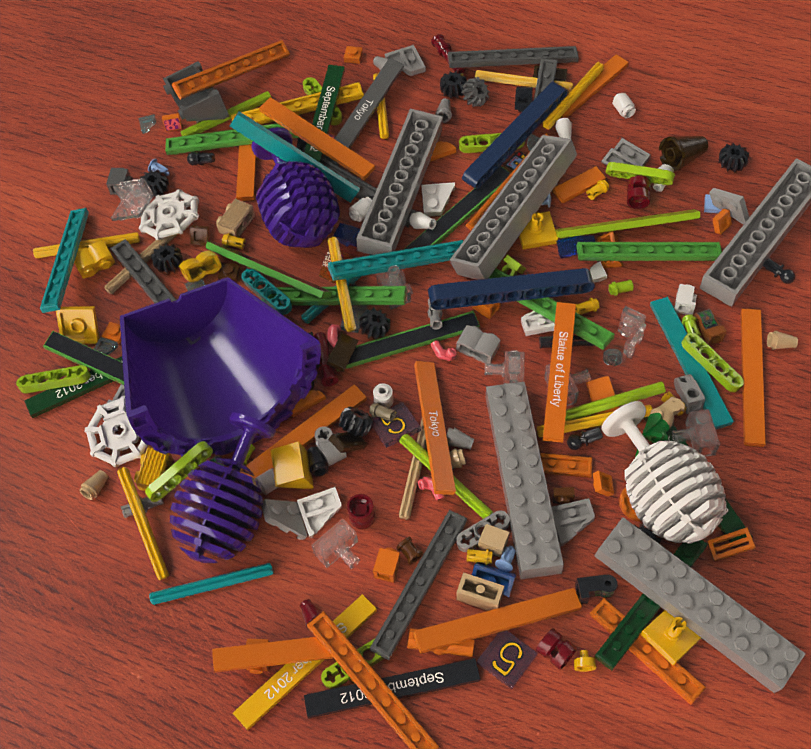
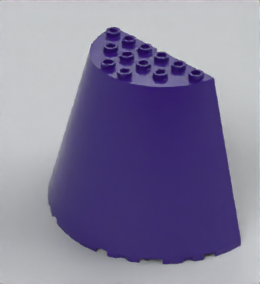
[120,277,321,457]

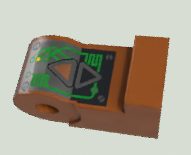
[694,309,727,346]

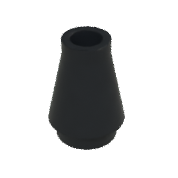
[307,446,329,477]

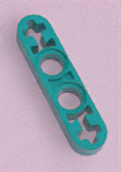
[241,268,292,315]

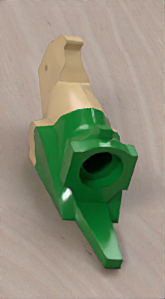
[635,397,685,457]

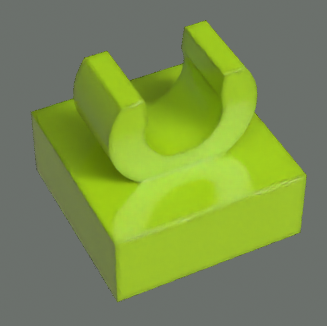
[502,255,527,276]

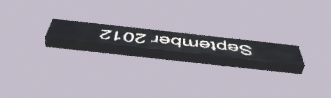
[304,658,480,719]

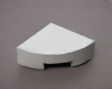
[590,262,607,283]

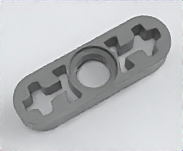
[457,511,510,552]

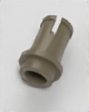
[369,402,396,422]

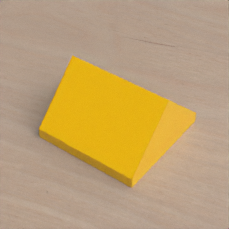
[271,441,314,489]

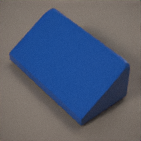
[472,563,516,597]

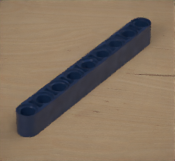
[462,81,568,189]
[428,268,595,310]

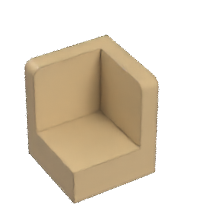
[478,524,509,558]

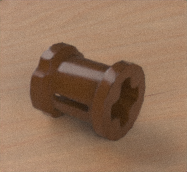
[396,537,423,565]

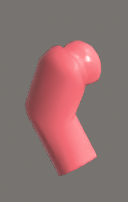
[327,324,341,348]
[431,340,457,361]
[417,477,445,501]

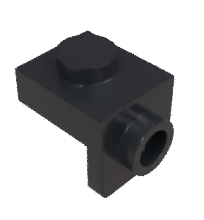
[515,87,533,112]

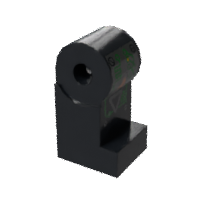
[575,575,617,604]

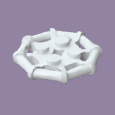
[139,189,199,240]
[84,396,148,467]

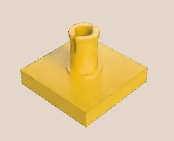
[519,211,558,250]
[56,306,100,344]
[641,610,701,665]

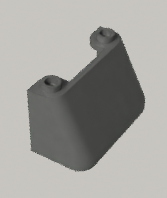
[163,61,229,121]

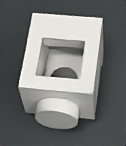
[674,284,697,315]

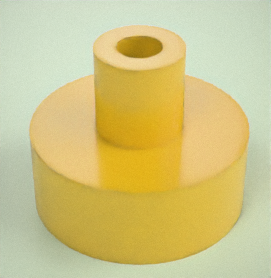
[574,650,596,672]

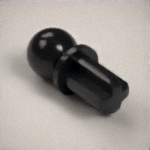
[187,152,215,165]
[763,258,796,284]
[567,427,603,450]

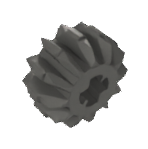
[461,77,490,107]

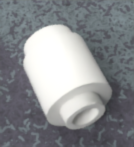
[612,93,636,118]
[349,197,372,222]
[373,383,393,408]
[255,468,278,495]

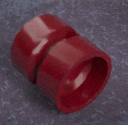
[627,175,650,209]
[347,494,375,530]
[536,628,577,670]

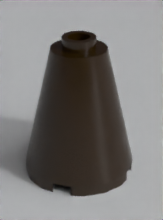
[659,136,708,171]

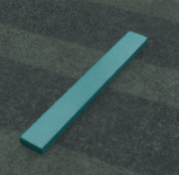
[230,111,360,203]
[40,208,89,313]
[327,240,463,281]
[650,297,734,430]

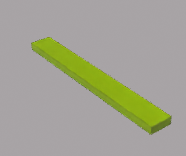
[555,209,700,238]

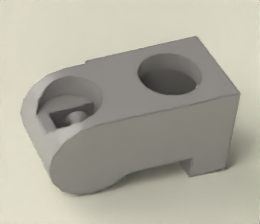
[674,374,705,414]

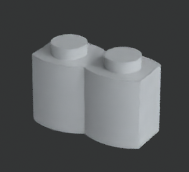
[456,325,501,364]

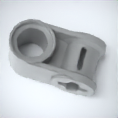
[315,426,347,466]

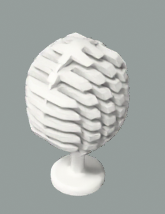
[602,401,726,544]

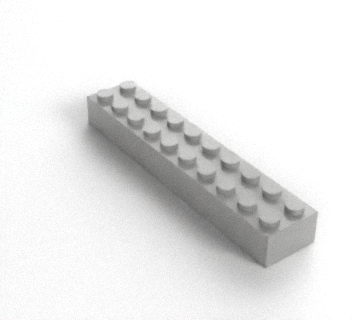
[357,109,443,255]
[450,135,577,280]
[700,158,811,307]
[485,381,564,580]
[594,517,806,693]

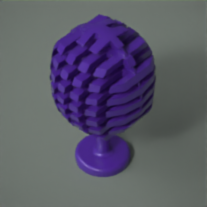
[251,127,340,248]
[170,412,276,563]

